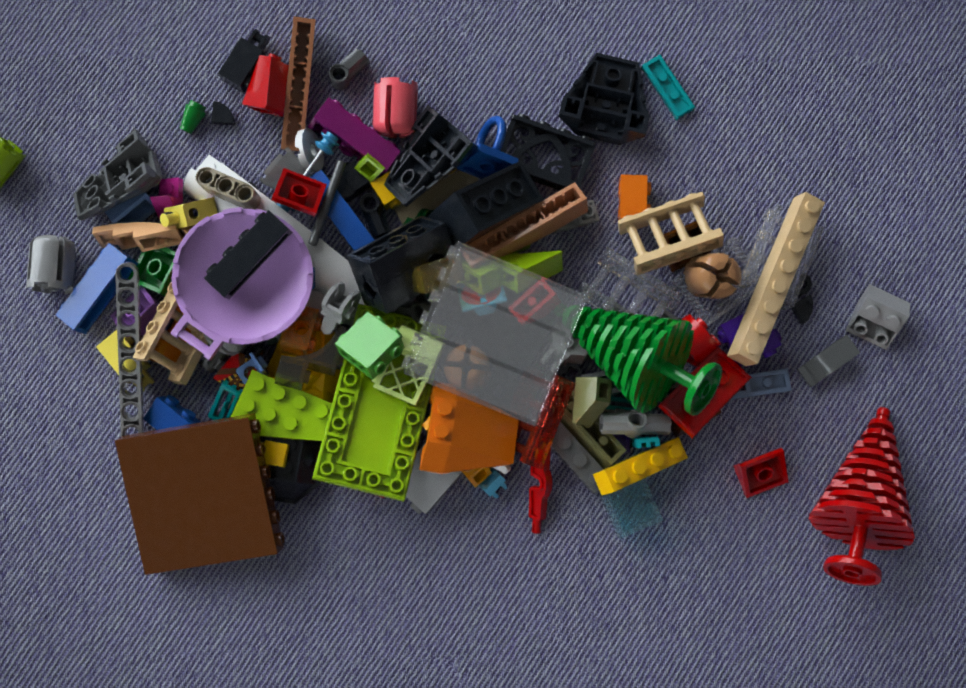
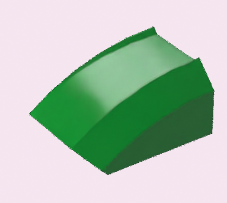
[128,247,176,297]

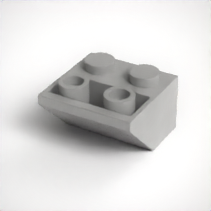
[845,284,910,350]

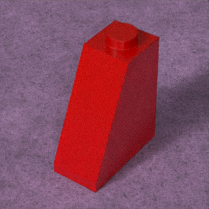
[242,53,289,117]

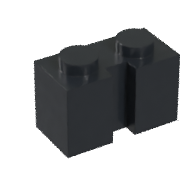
[326,161,371,203]

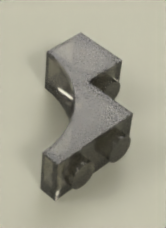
[275,325,347,391]

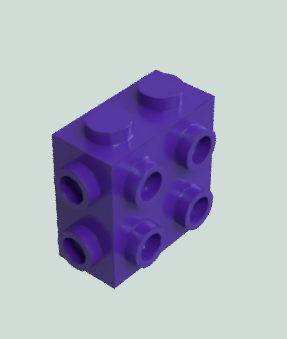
[717,313,782,368]

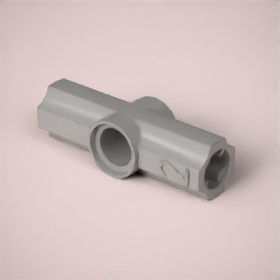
[599,410,672,438]

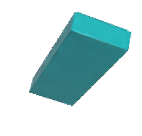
[641,54,696,121]

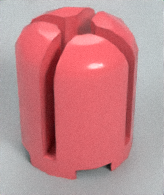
[372,77,418,138]

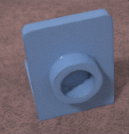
[236,352,269,384]

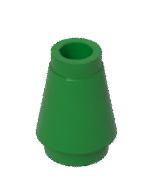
[180,100,206,134]

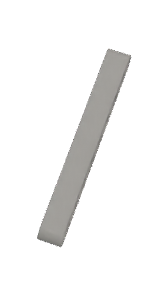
[115,262,144,437]

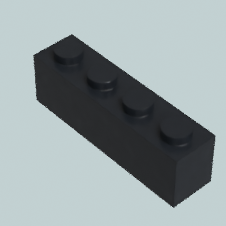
[204,210,293,299]

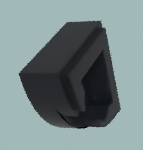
[211,101,235,125]
[790,295,813,325]

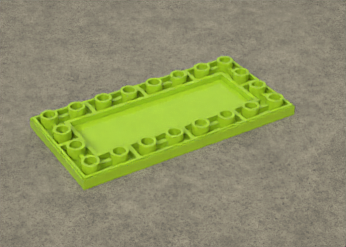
[312,303,446,502]

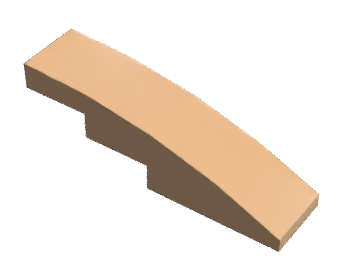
[92,222,183,252]

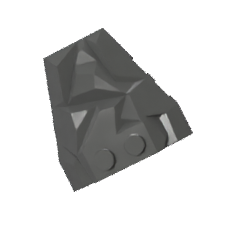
[73,129,163,221]

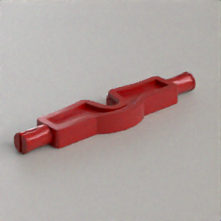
[528,431,552,534]

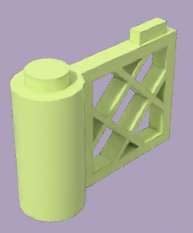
[371,325,445,406]

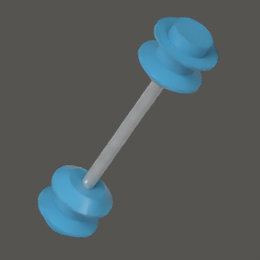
[277,131,340,213]

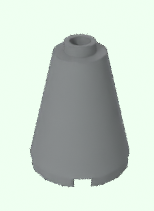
[259,147,311,190]

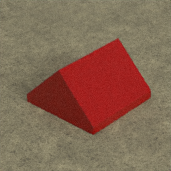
[271,168,327,217]
[733,448,789,498]

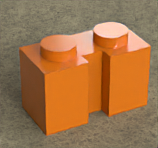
[618,174,651,220]

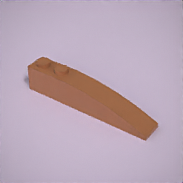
[281,16,316,152]
[459,182,588,268]

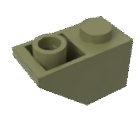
[572,377,612,426]

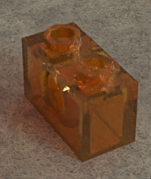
[279,306,323,359]

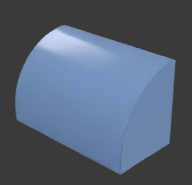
[105,192,155,224]

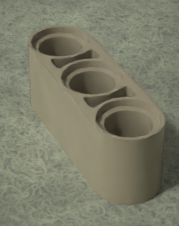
[195,167,261,210]

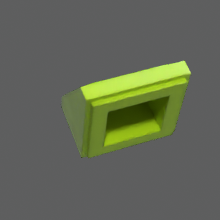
[354,153,385,182]

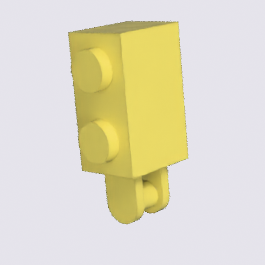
[96,330,155,392]

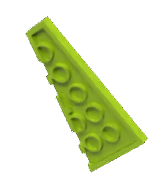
[231,370,332,442]

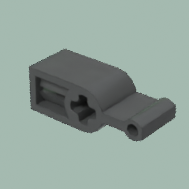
[797,335,860,387]

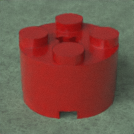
[681,314,720,367]

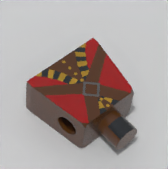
[213,345,267,391]

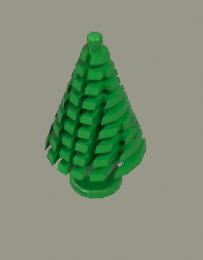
[553,303,722,416]

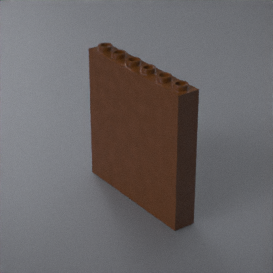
[114,413,285,575]

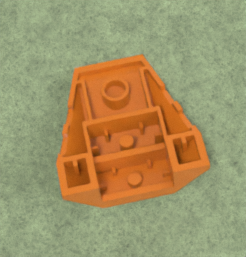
[419,380,519,474]

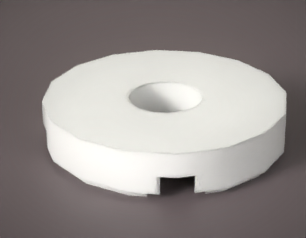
[295,128,324,173]

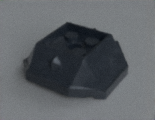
[260,436,322,504]

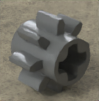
[199,351,227,373]

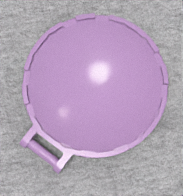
[171,207,313,361]

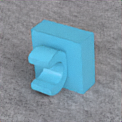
[478,468,507,498]

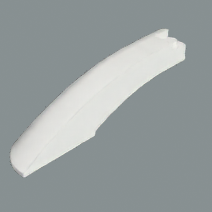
[184,155,366,305]

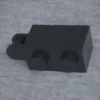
[218,29,270,93]

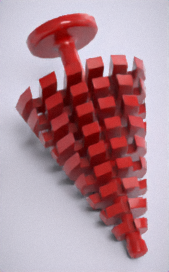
[809,407,915,586]

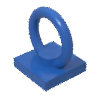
[457,116,519,179]

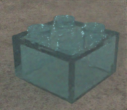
[600,478,663,539]

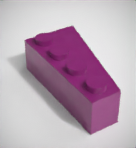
[308,97,401,177]

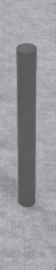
[308,160,346,246]

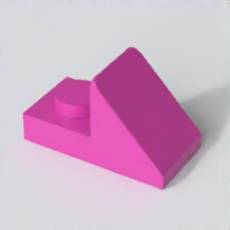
[150,177,183,220]

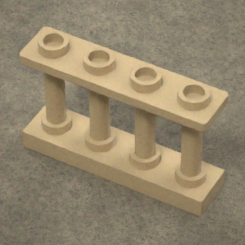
[618,192,724,276]
[133,282,208,385]

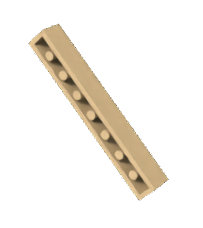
[727,192,825,366]

